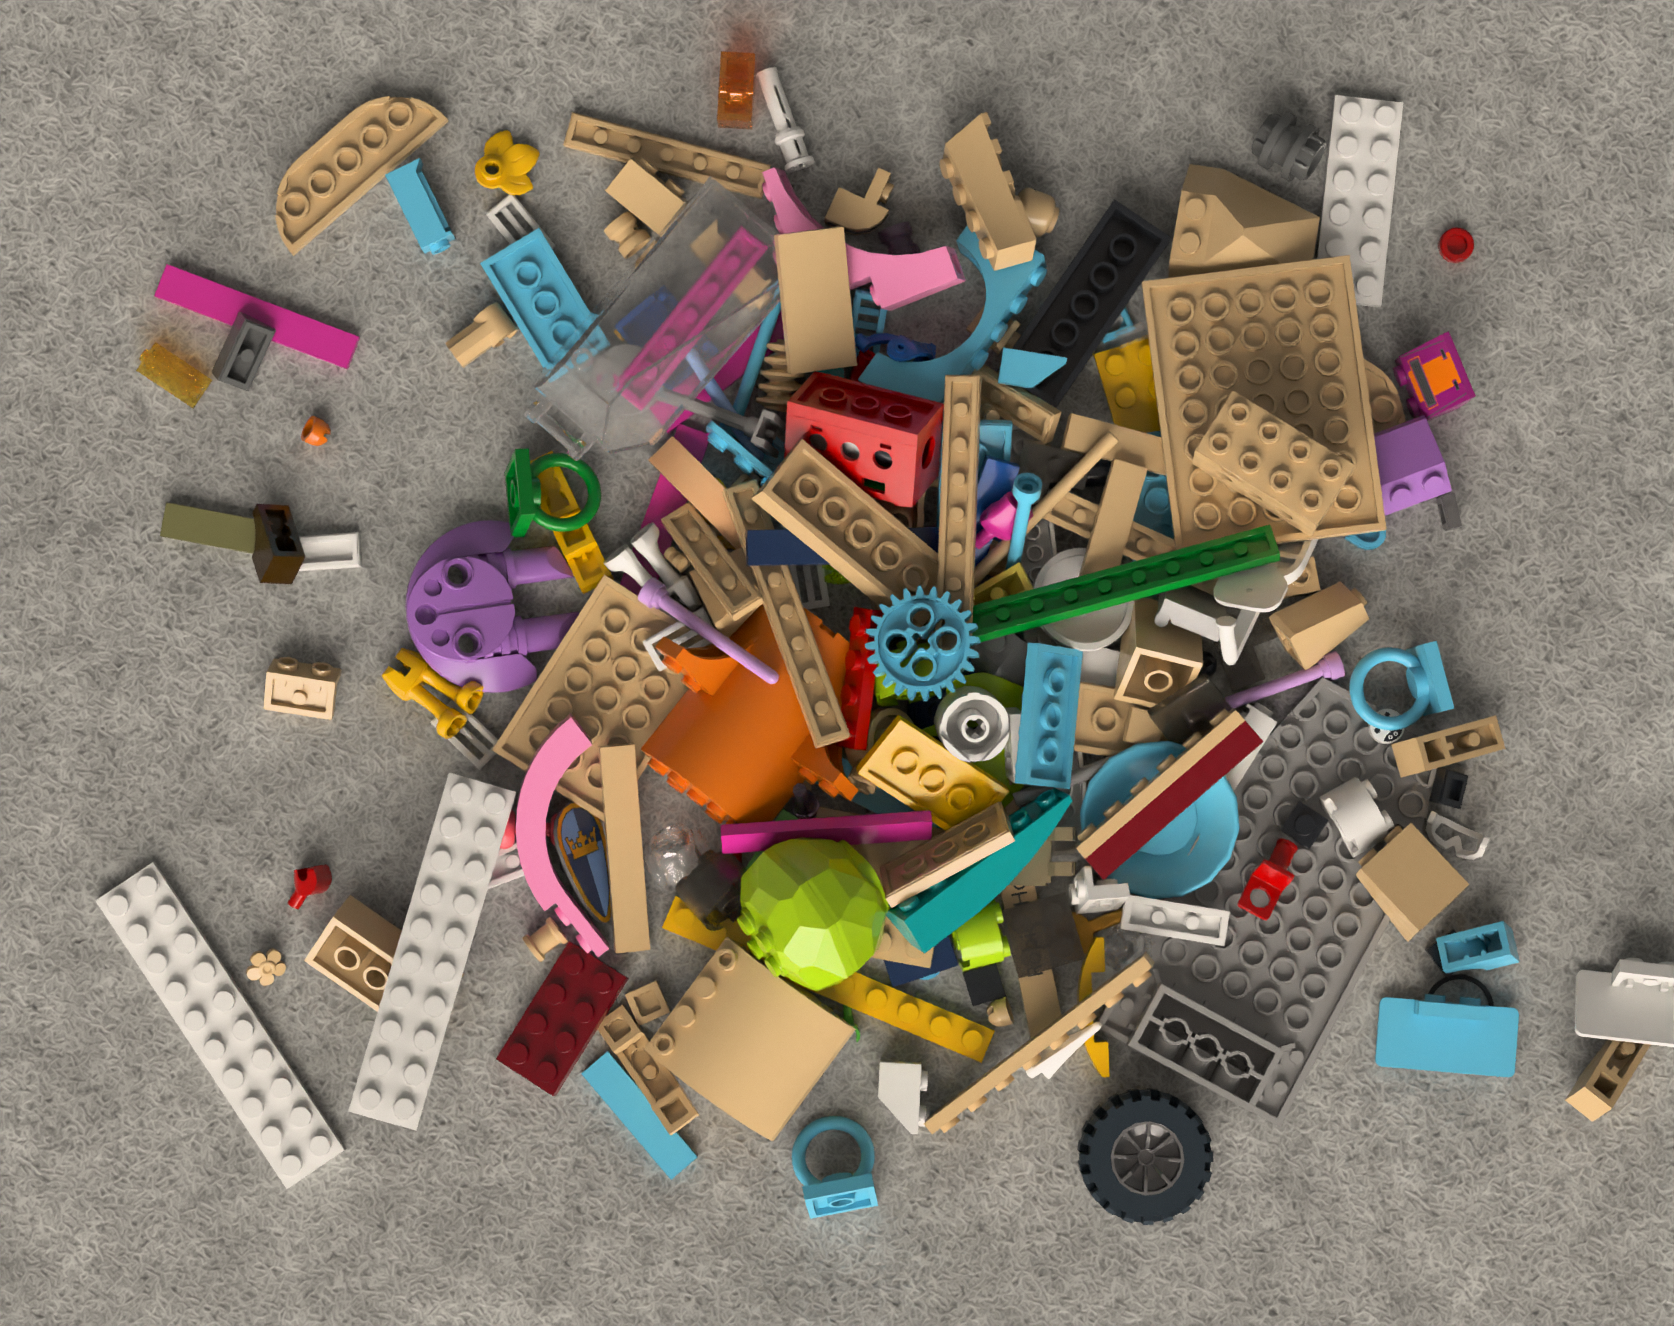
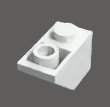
[878,1060,928,1134]

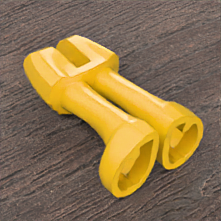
[382,648,484,739]

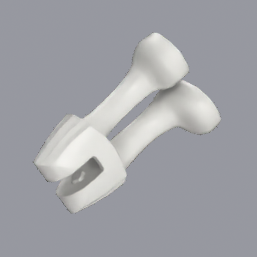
[603,522,702,621]

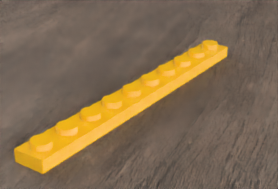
[662,896,995,1063]

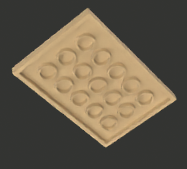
[492,575,712,821]

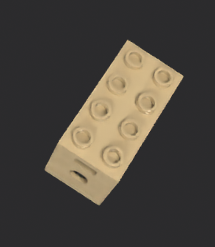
[1192,391,1355,537]

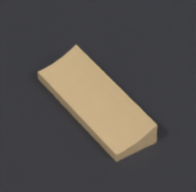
[751,439,938,627]

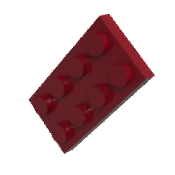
[496,941,629,1096]

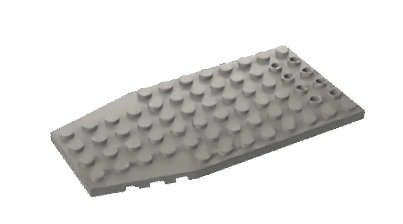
[1097,677,1437,1127]

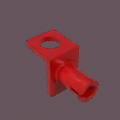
[1237,838,1298,921]

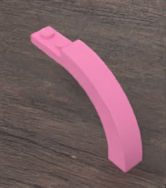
[516,713,609,957]

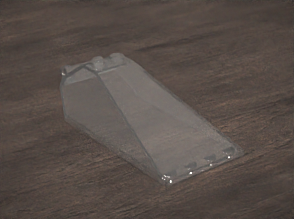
[524,176,780,461]

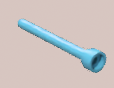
[719,280,781,439]
[1005,473,1042,570]

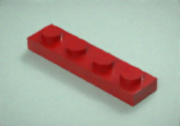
[836,607,884,751]

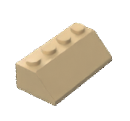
[304,895,464,1012]

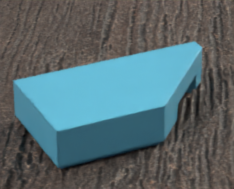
[998,347,1067,389]

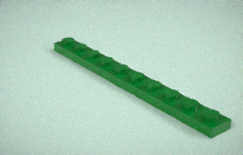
[934,524,1280,642]

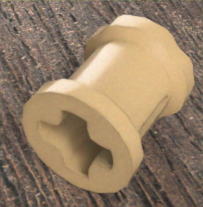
[522,917,568,962]

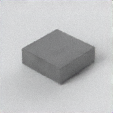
[1436,493,1462,531]

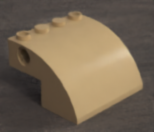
[644,937,856,1141]

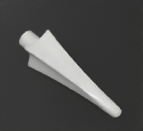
[1026,1022,1102,1079]

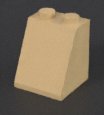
[1114,598,1203,715]
[1356,823,1469,942]

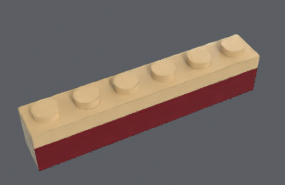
[1075,708,1264,880]

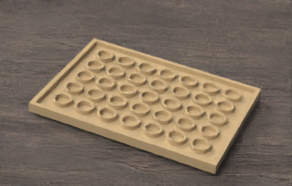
[1142,255,1387,550]

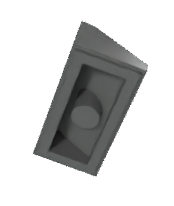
[212,312,276,391]

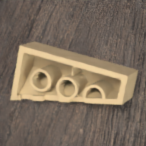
[940,112,1036,271]

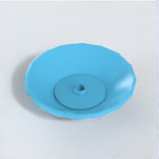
[1080,741,1240,899]

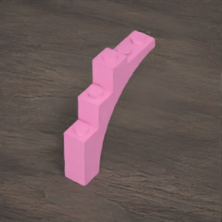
[762,167,966,311]

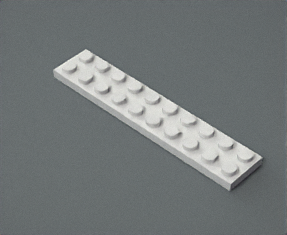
[348,773,516,1131]
[95,862,346,1189]

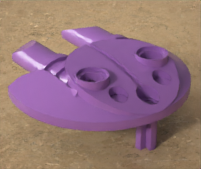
[405,520,579,693]

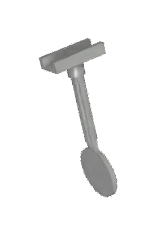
[592,345,786,458]

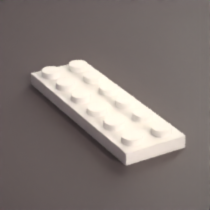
[1316,95,1403,307]

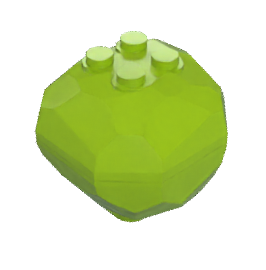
[737,838,890,991]

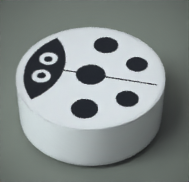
[1368,709,1405,744]

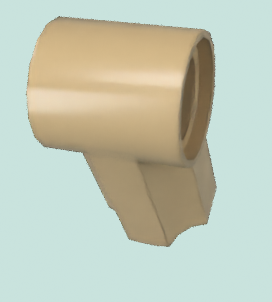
[445,302,518,368]

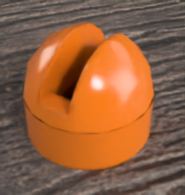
[301,416,331,446]

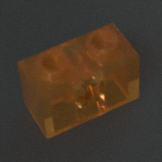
[717,51,756,130]

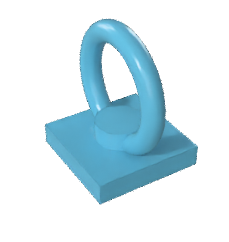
[1349,641,1454,731]
[792,1116,878,1219]

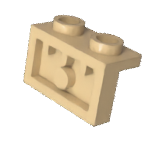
[263,657,341,720]

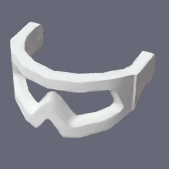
[1425,811,1491,860]

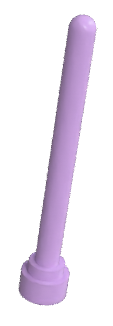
[638,578,779,684]
[1185,651,1345,723]

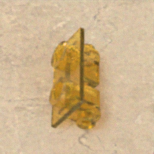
[136,342,213,409]

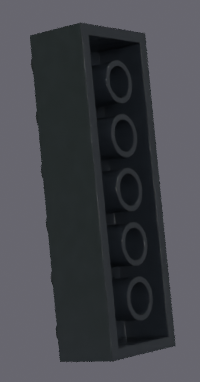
[997,199,1172,408]

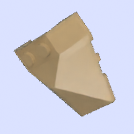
[1168,164,1320,278]

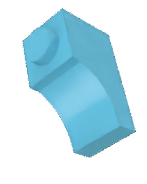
[1436,921,1520,974]

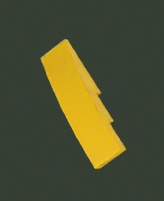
[530,451,614,594]

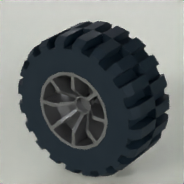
[1078,1088,1214,1225]

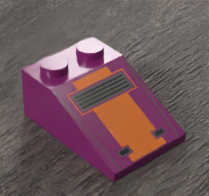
[1393,331,1476,421]

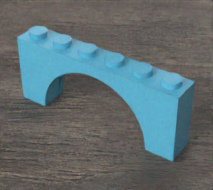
[858,226,1047,416]

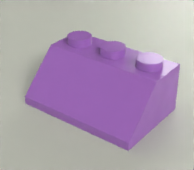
[1374,415,1452,516]

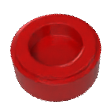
[1438,227,1474,263]

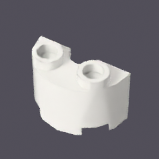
[1319,777,1395,858]

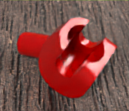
[287,864,332,910]

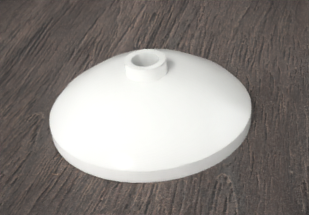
[1033,548,1134,651]

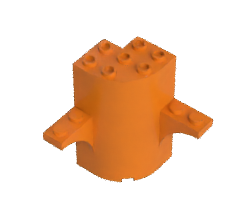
[641,604,874,825]

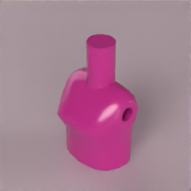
[975,492,1033,549]

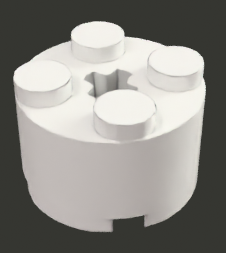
[934,686,1009,762]

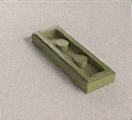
[160,502,255,554]

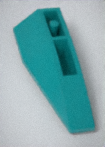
[886,788,1073,953]

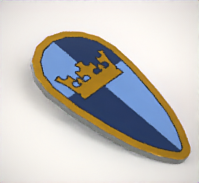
[553,803,611,923]

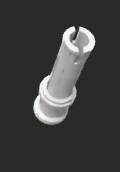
[756,67,815,173]

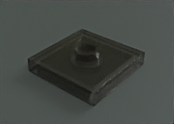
[1147,673,1233,745]

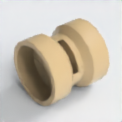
[604,211,652,259]

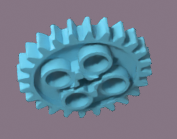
[865,586,981,702]

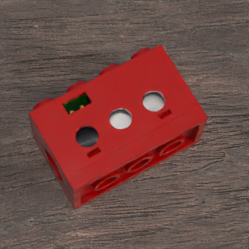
[784,371,944,508]

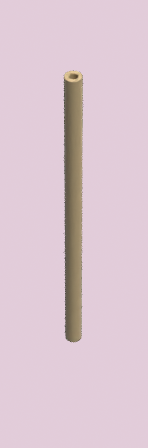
[922,431,1119,627]

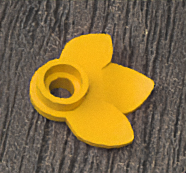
[474,130,540,195]

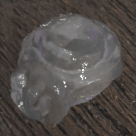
[643,823,714,887]

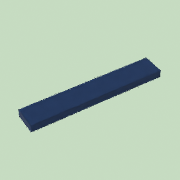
[745,527,939,566]

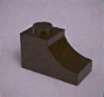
[252,504,305,584]

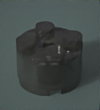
[675,850,747,931]

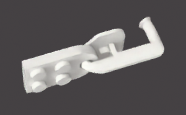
[1213,539,1318,665]

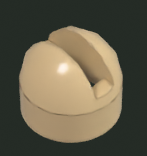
[987,997,1014,1027]

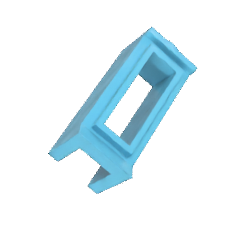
[385,158,456,255]

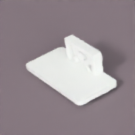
[1575,957,1674,1047]

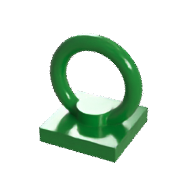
[504,448,601,538]

